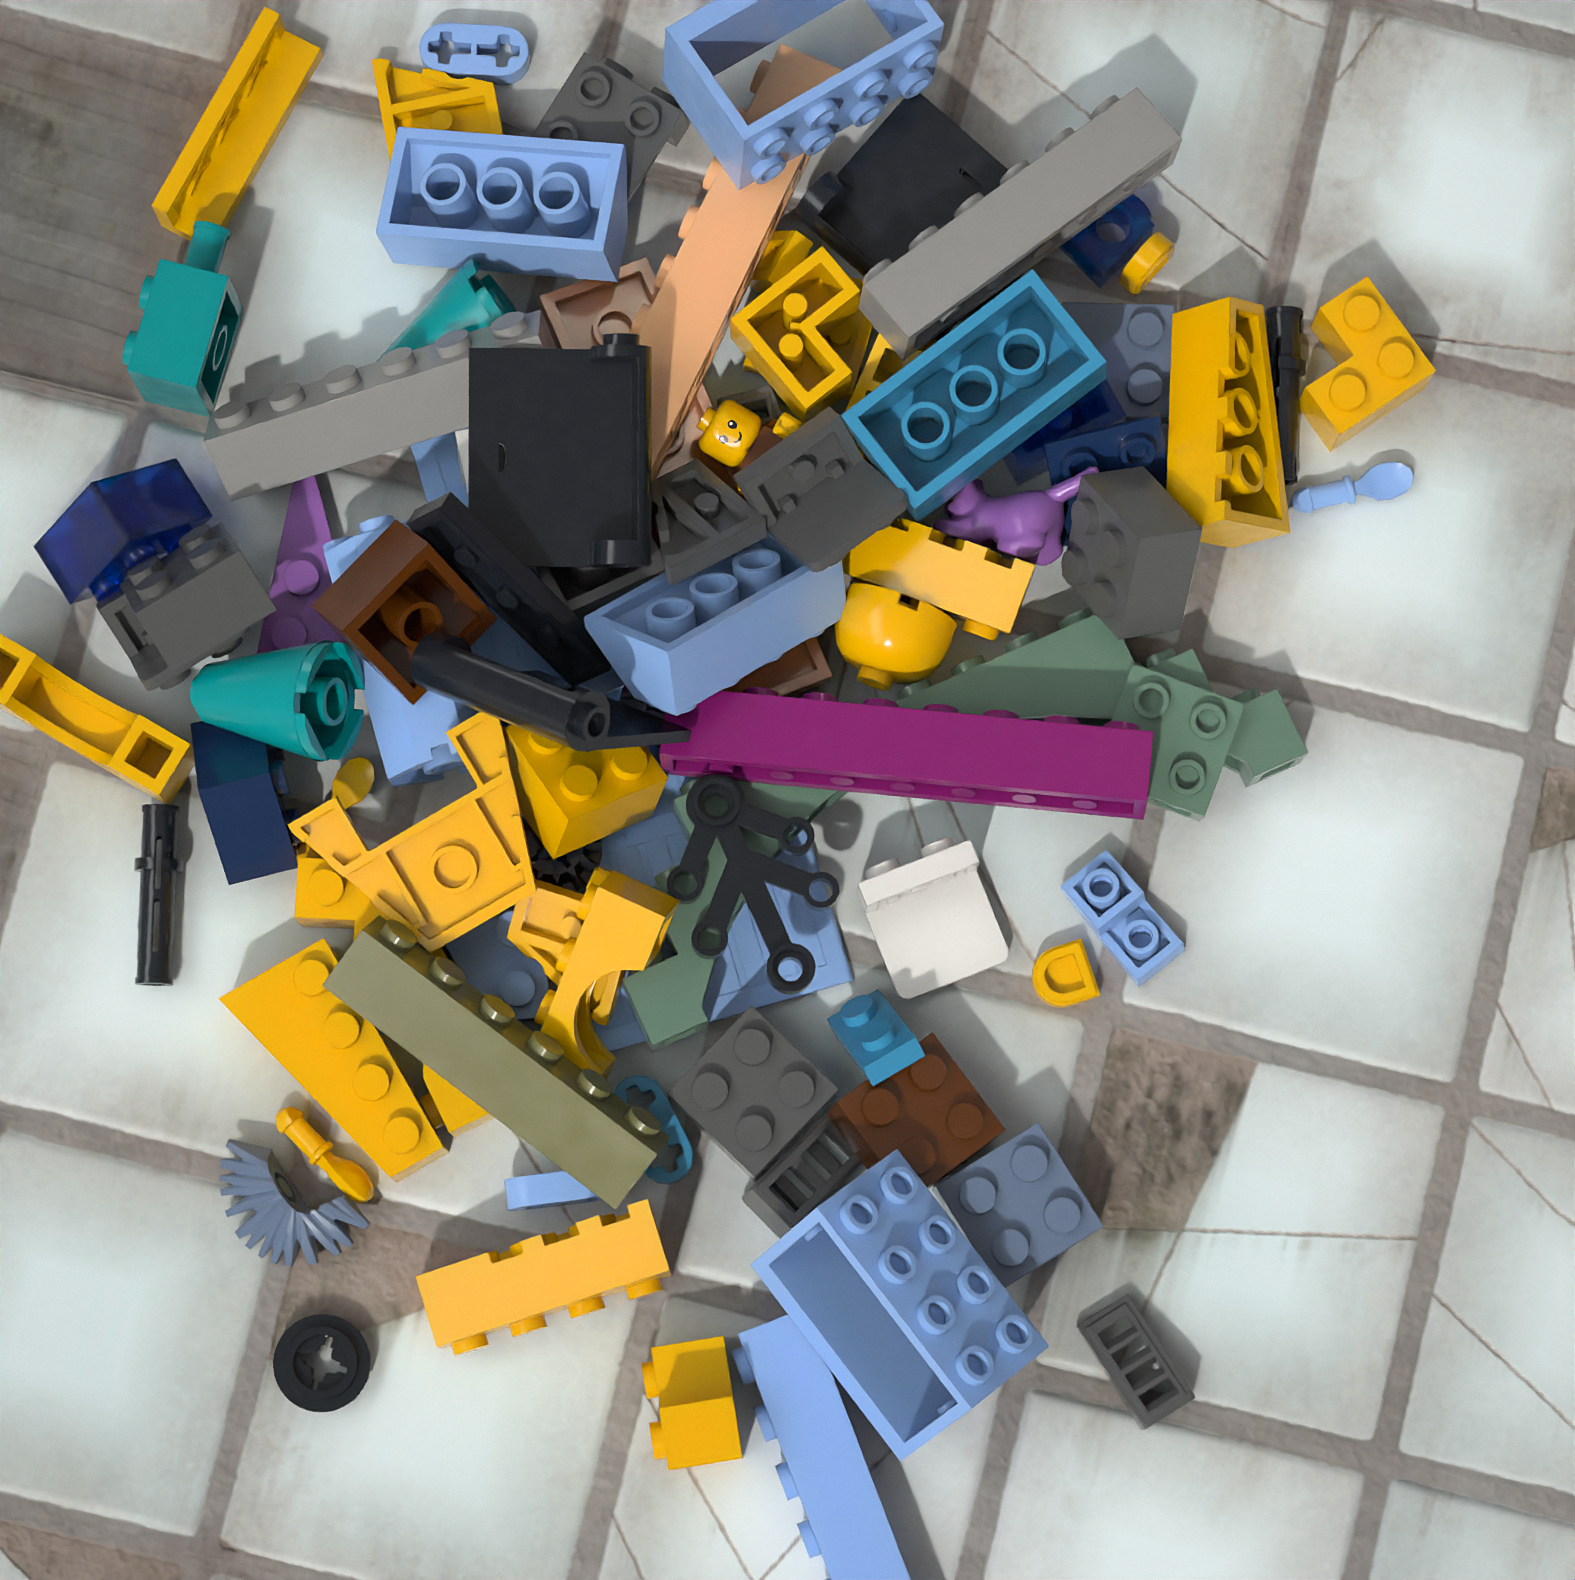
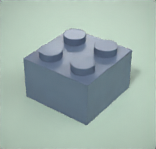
[932,1122,1103,1288]

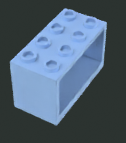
[662,0,944,190]
[751,1149,1049,1462]

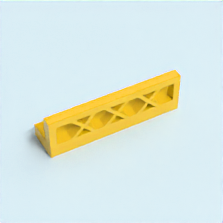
[151,6,323,241]

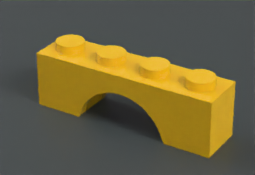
[0,634,195,805]
[534,870,680,1080]

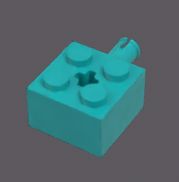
[122,221,244,417]

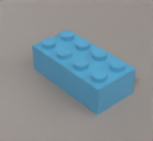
[841,269,1107,523]

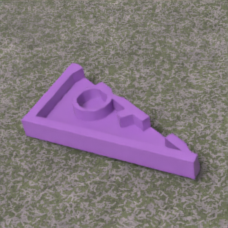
[257,475,348,654]

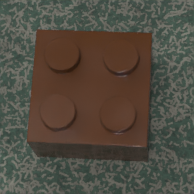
[827,1032,1006,1189]

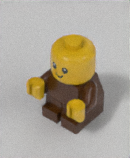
[696,400,803,495]

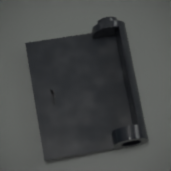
[794,93,1033,341]
[468,333,652,568]
[411,630,692,751]

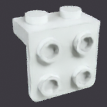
[857,837,1009,1000]

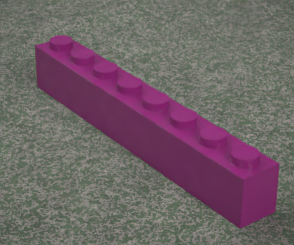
[660,687,1153,820]

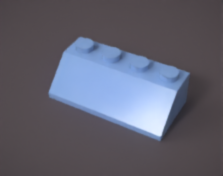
[376,127,628,282]
[584,532,846,716]

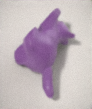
[933,467,1099,566]

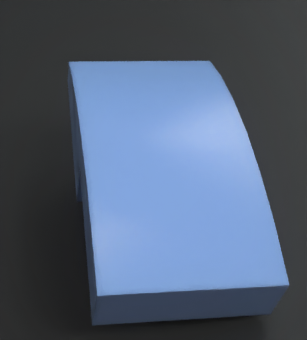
[1060,849,1185,987]

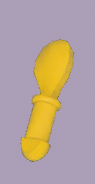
[296,756,376,859]
[276,1107,374,1204]

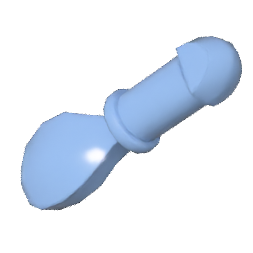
[1291,462,1413,513]

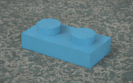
[827,989,925,1086]

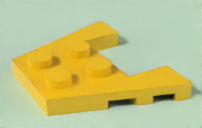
[288,712,537,953]

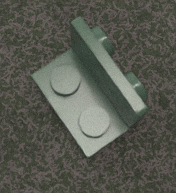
[1111,665,1244,822]

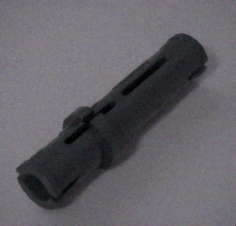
[1266,306,1306,486]
[134,804,183,986]

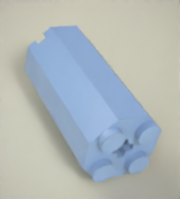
[322,515,480,788]

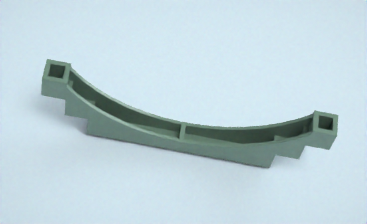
[623,608,1308,1053]

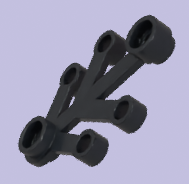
[667,774,839,995]

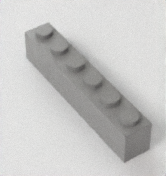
[858,87,1182,360]
[203,310,557,502]

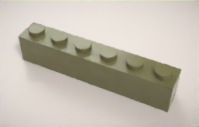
[322,915,670,1210]

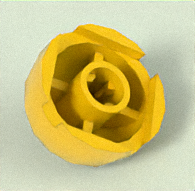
[835,583,957,691]

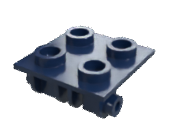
[1044,413,1167,547]

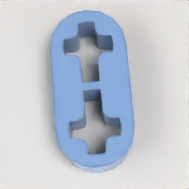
[419,23,530,85]
[504,1171,602,1211]

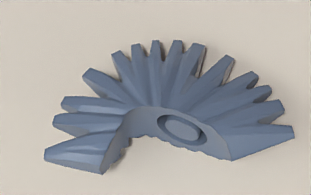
[219,1139,371,1266]

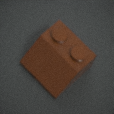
[311,519,498,705]

